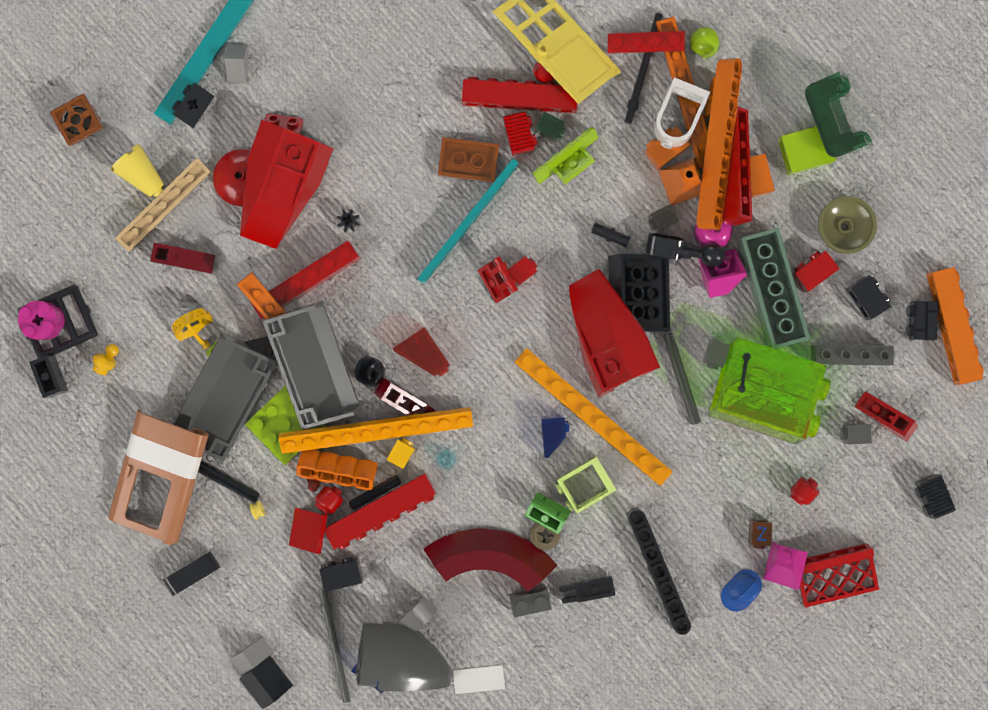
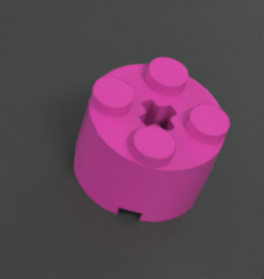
[18,301,65,340]

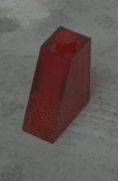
[392,327,451,377]

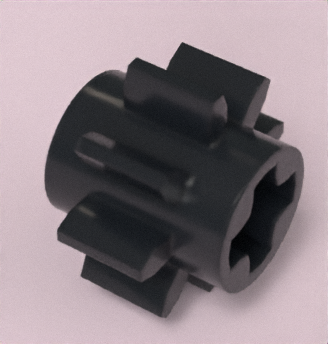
[337,209,361,233]

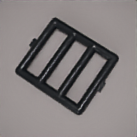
[18,284,98,358]

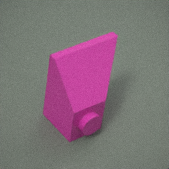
[698,249,746,298]
[763,542,808,590]

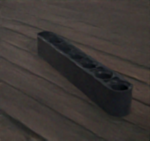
[627,508,691,635]

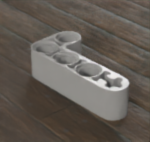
[395,596,437,632]

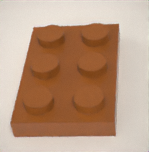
[438,137,499,183]

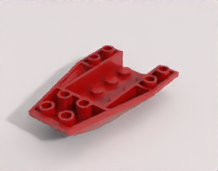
[239,120,334,249]
[569,269,660,398]

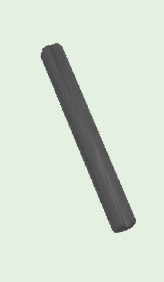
[663,333,701,425]

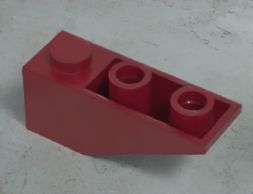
[150,243,216,274]

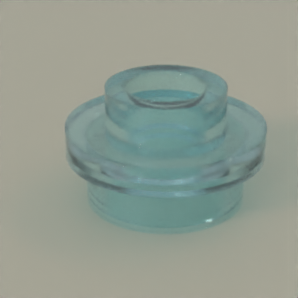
[437,450,456,469]

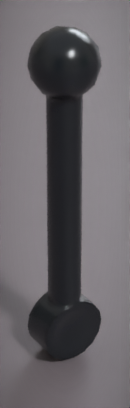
[738,353,751,393]

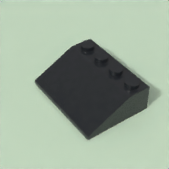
[608,254,670,332]

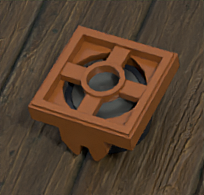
[50,93,103,147]

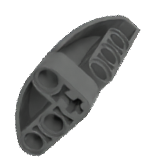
[356,622,452,691]

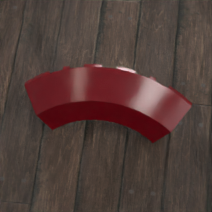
[423,528,558,592]

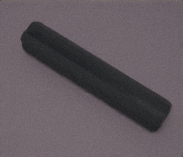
[348,475,401,510]

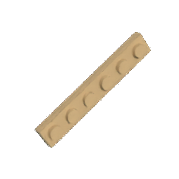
[115,158,211,252]

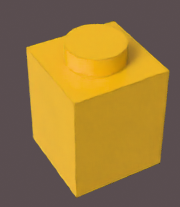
[387,438,415,469]

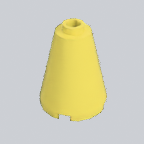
[110,144,164,198]

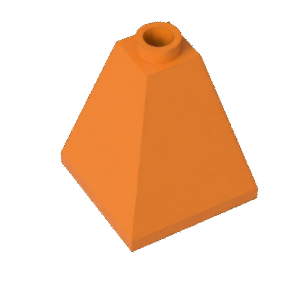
[658,157,702,206]

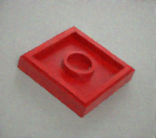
[289,508,328,554]

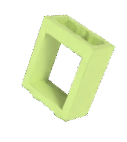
[555,456,616,514]

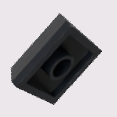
[239,655,293,709]

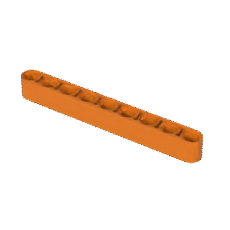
[697,58,742,230]

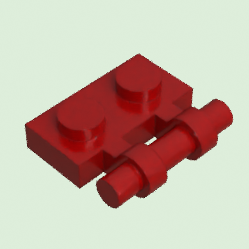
[477,256,518,303]

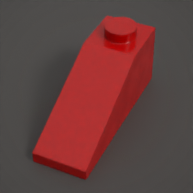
[854,391,918,442]

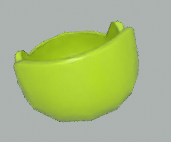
[690,27,720,58]

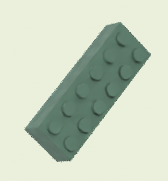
[737,227,810,350]

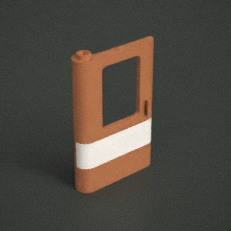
[108,410,209,545]

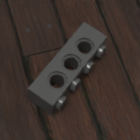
[811,345,894,366]

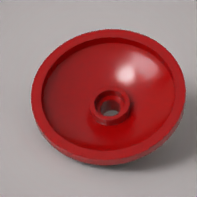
[213,149,250,207]

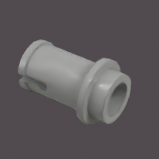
[178,299,204,313]

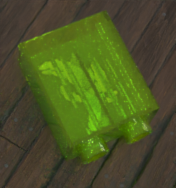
[708,337,831,444]

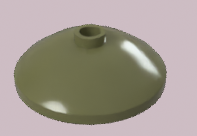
[818,196,877,254]

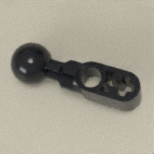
[645,233,725,267]

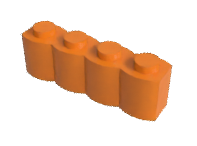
[296,449,378,490]

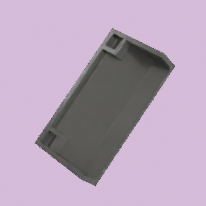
[263,300,361,430]
[173,332,277,462]

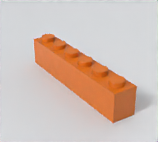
[926,267,984,385]

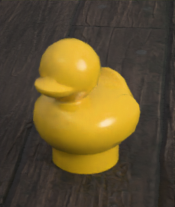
[92,344,119,375]

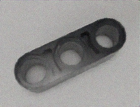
[163,551,221,597]

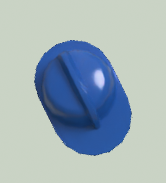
[721,569,762,612]

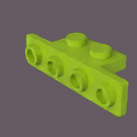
[533,126,598,185]

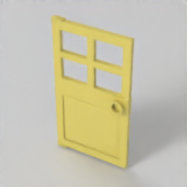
[493,0,621,104]

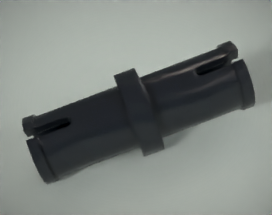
[591,222,630,248]

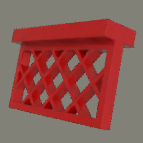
[800,543,879,608]

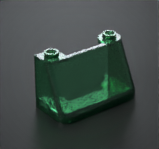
[805,72,874,157]

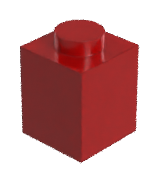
[508,256,538,286]

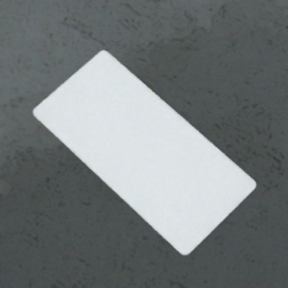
[453,665,505,694]

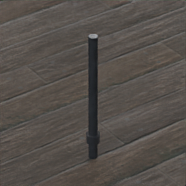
[624,13,663,124]

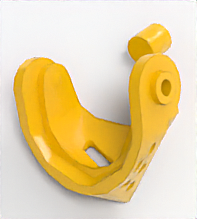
[171,308,213,350]

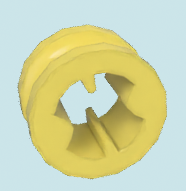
[250,500,266,520]

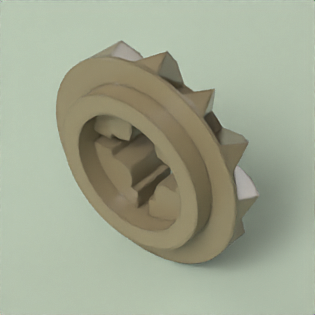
[530,523,561,550]

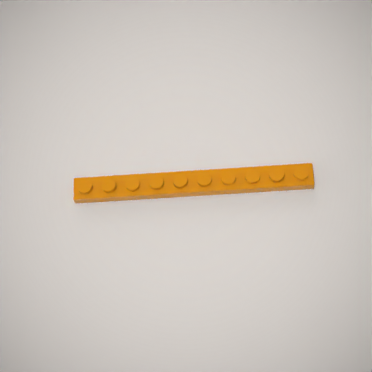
[514,348,673,486]
[279,407,473,454]

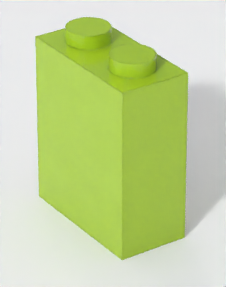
[778,124,837,176]

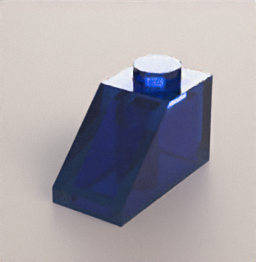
[541,417,569,458]

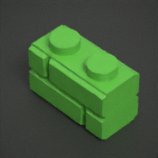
[524,492,571,534]

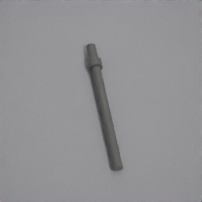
[318,588,351,703]

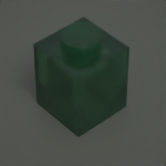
[535,112,566,142]

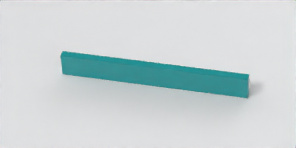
[154,0,254,125]
[417,159,518,284]

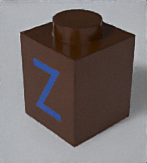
[748,520,772,549]

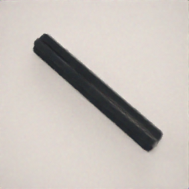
[198,462,260,503]

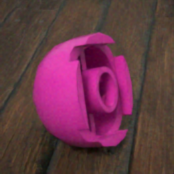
[694,222,733,247]

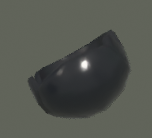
[354,356,385,387]

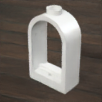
[654,77,710,149]

